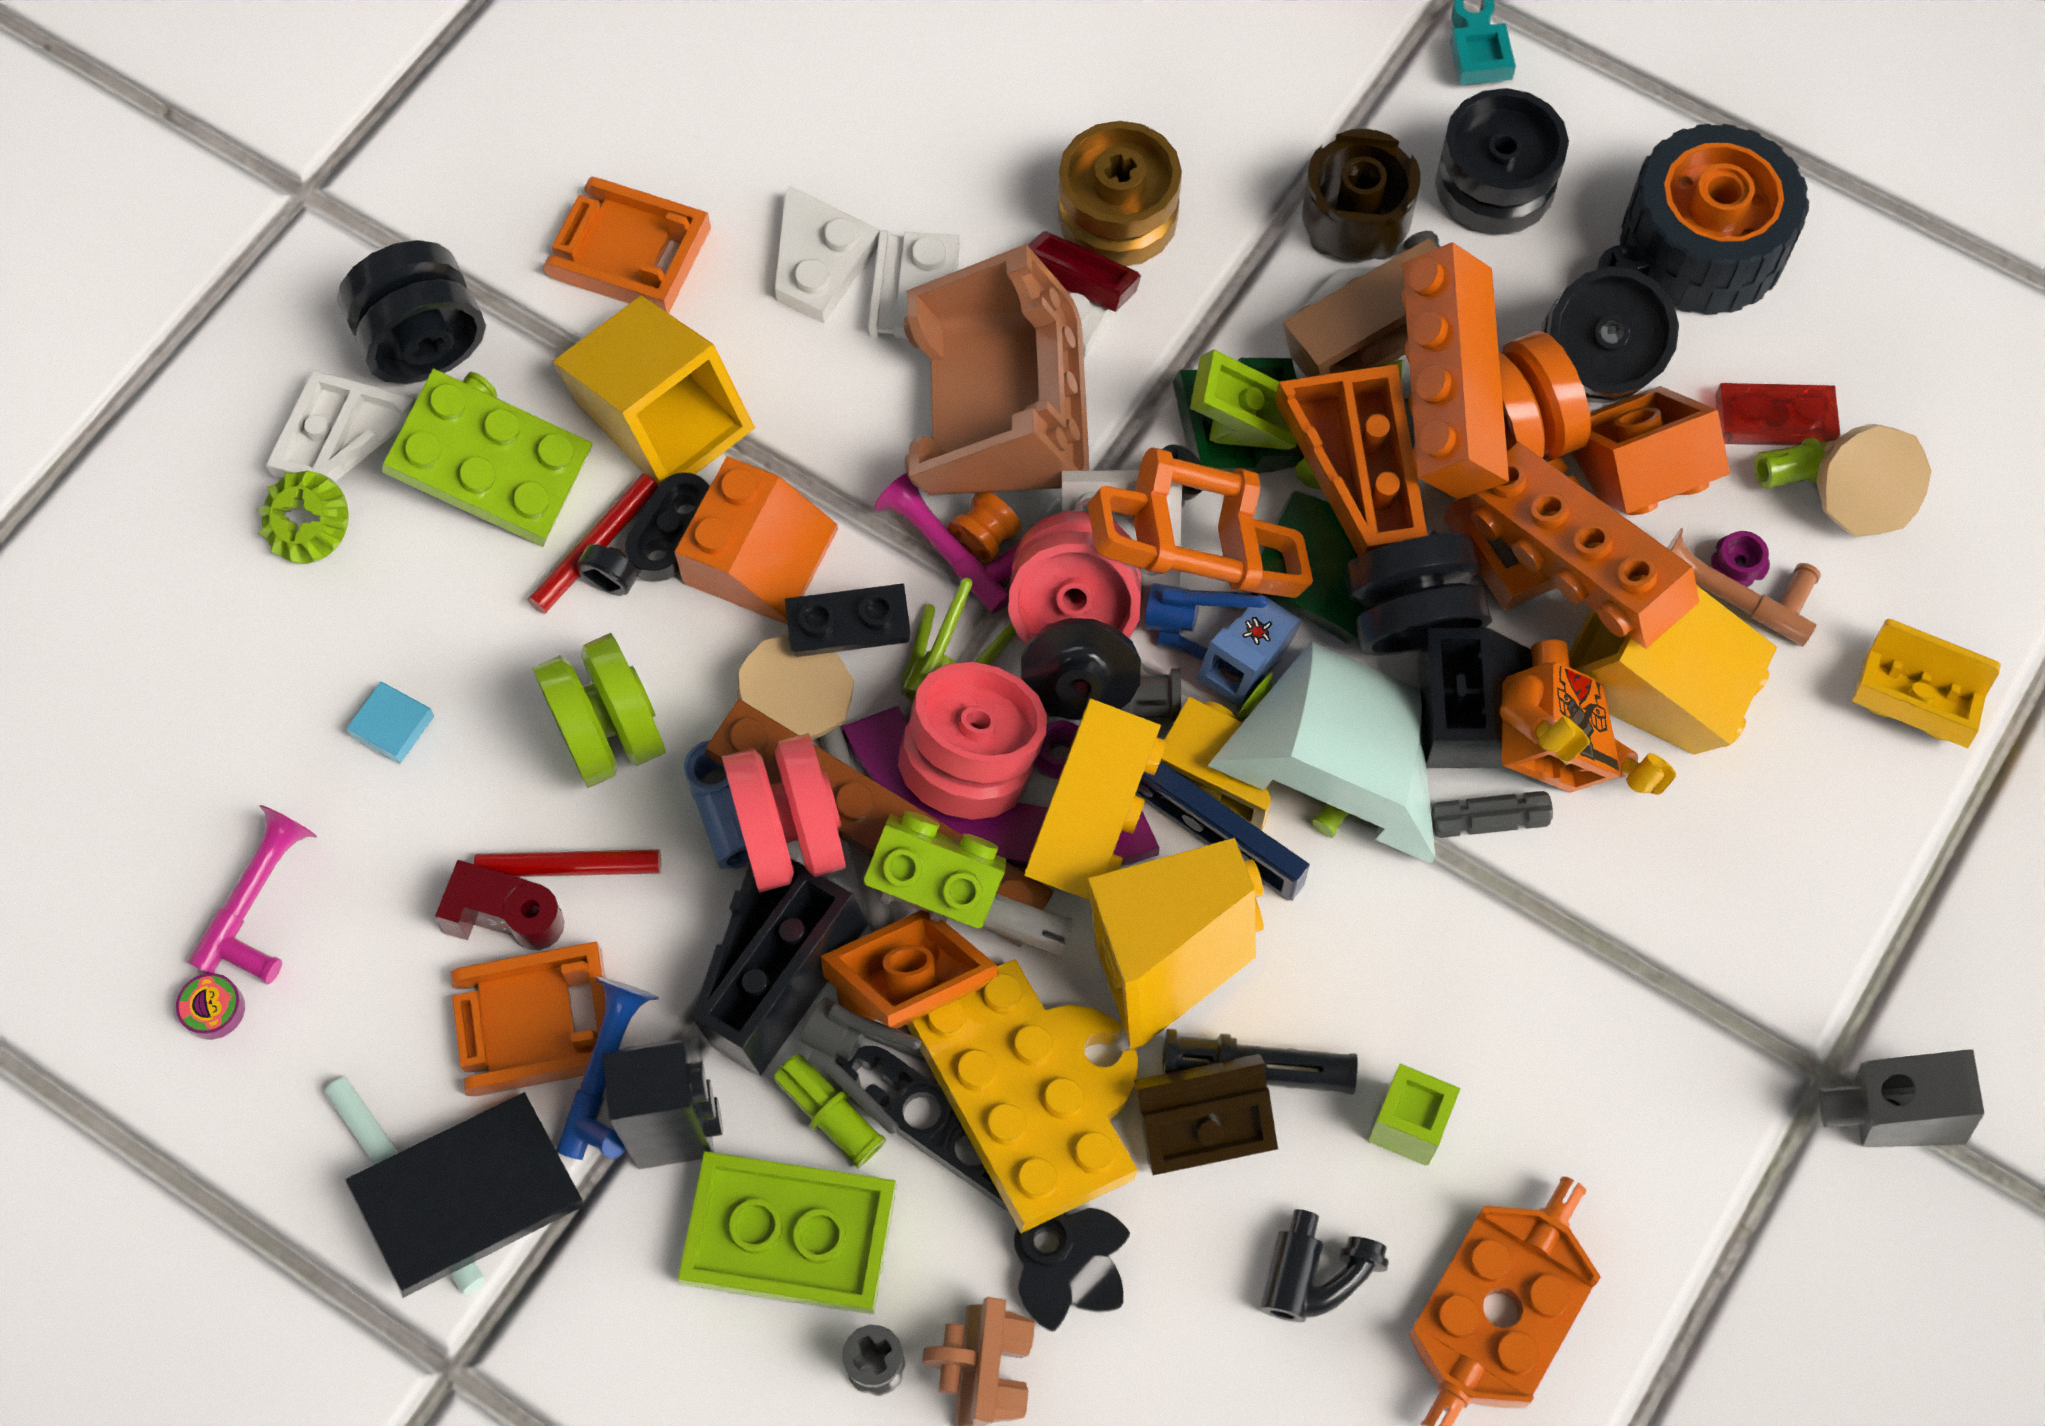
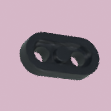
[625,473,710,581]

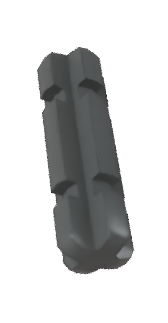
[1431,791,1553,838]

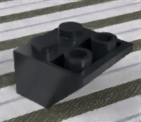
[1418,628,1533,768]

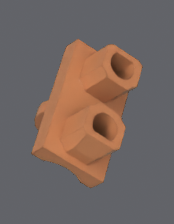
[922,1297,1035,1426]

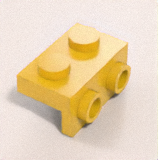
[1851,619,2001,749]

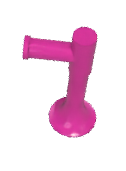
[874,472,1022,614]
[187,805,317,984]

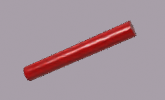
[528,473,658,614]
[474,849,662,877]

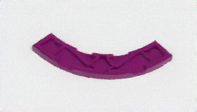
[842,705,1160,869]

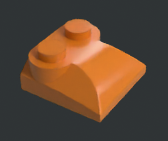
[821,910,998,1029]

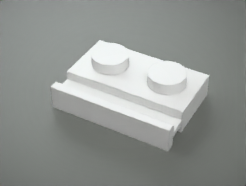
[868,230,960,339]

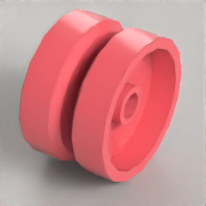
[1008,510,1141,644]
[898,662,1047,820]
[722,733,846,893]

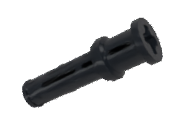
[1162,1028,1358,1094]

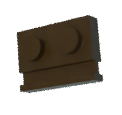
[1134,1054,1278,1176]

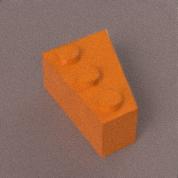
[1275,364,1428,556]

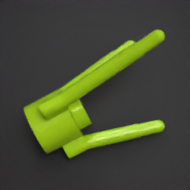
[900,577,1016,703]

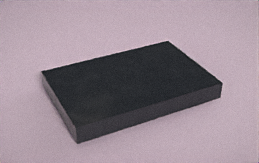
[345,1092,583,1298]

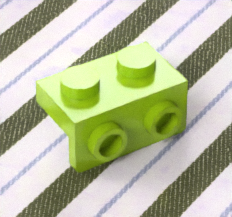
[864,810,1006,929]

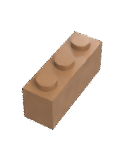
[1283,238,1438,377]

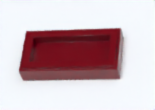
[1028,231,1142,312]

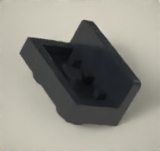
[785,583,911,657]

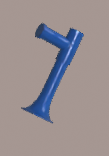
[556,976,659,1160]

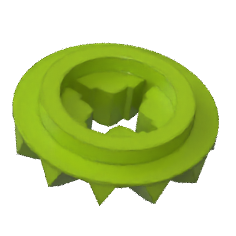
[257,470,349,564]

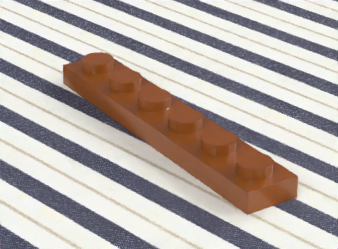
[705,699,1054,948]

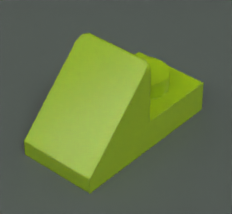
[1190,349,1297,450]

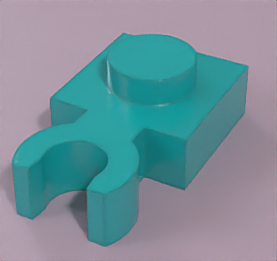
[1450,0,1516,85]

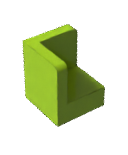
[1368,1063,1461,1165]

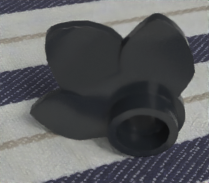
[1014,1208,1130,1332]

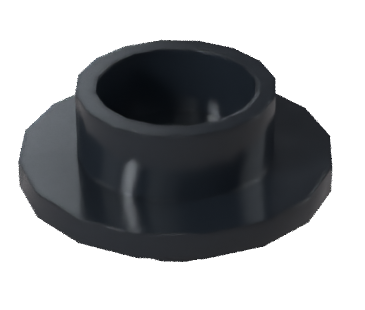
[1021,618,1141,720]

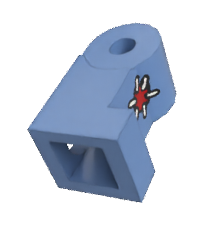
[1196,594,1301,708]

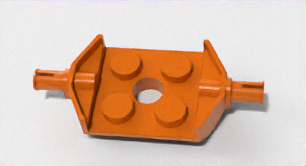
[1409,1176,1601,1426]

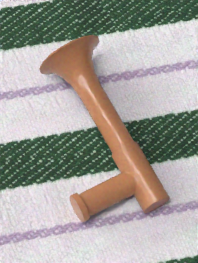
[1667,528,1821,647]

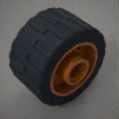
[1620,123,1809,315]

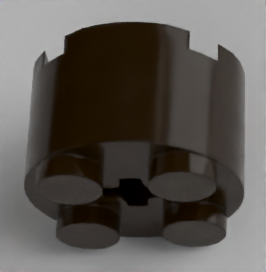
[1302,129,1421,260]

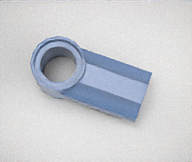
[684,741,750,869]

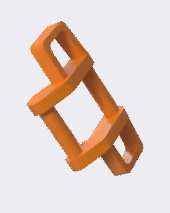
[1088,447,1313,598]

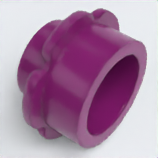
[1711,531,1770,587]

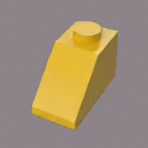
[1161,697,1271,831]

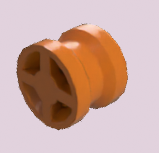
[948,492,1022,564]

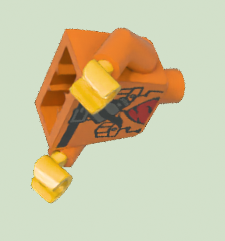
[1499,639,1676,795]

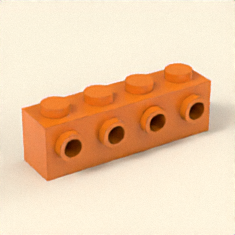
[1401,242,1509,500]
[1469,442,1699,649]

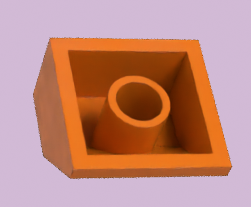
[1572,386,1730,515]
[675,456,838,625]

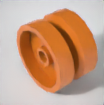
[1499,330,1591,460]

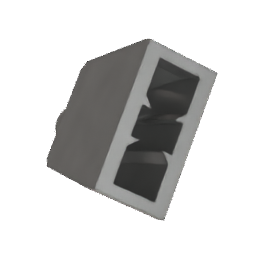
[1819,1049,1985,1147]

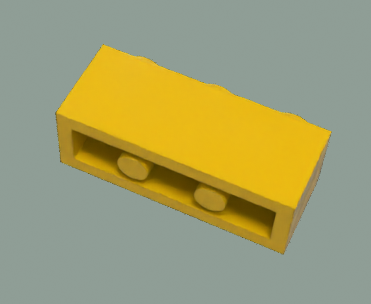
[1024,698,1167,900]

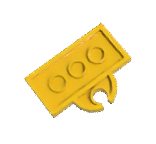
[906,959,1138,1233]

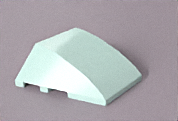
[1208,641,1436,864]

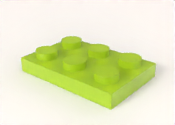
[382,368,593,547]
[678,1151,897,1315]

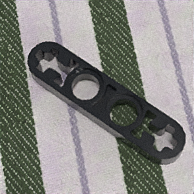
[842,1046,1009,1212]

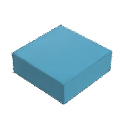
[346,681,434,764]

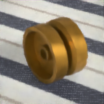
[1058,120,1182,266]

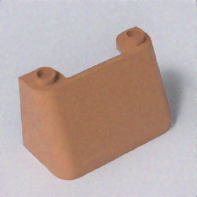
[903,244,1090,495]

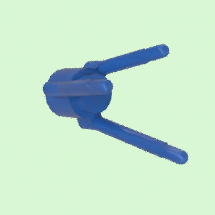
[1145,583,1268,682]

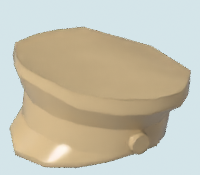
[1817,424,1932,537]
[737,635,855,741]

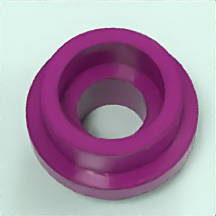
[1033,720,1078,780]

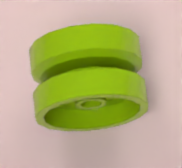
[532,633,666,789]

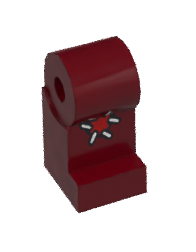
[435,860,565,950]

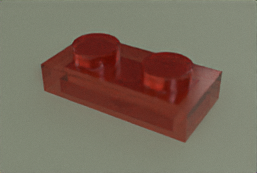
[1715,383,1840,446]

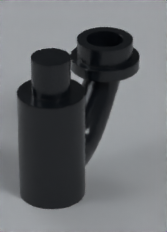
[1260,1209,1389,1322]

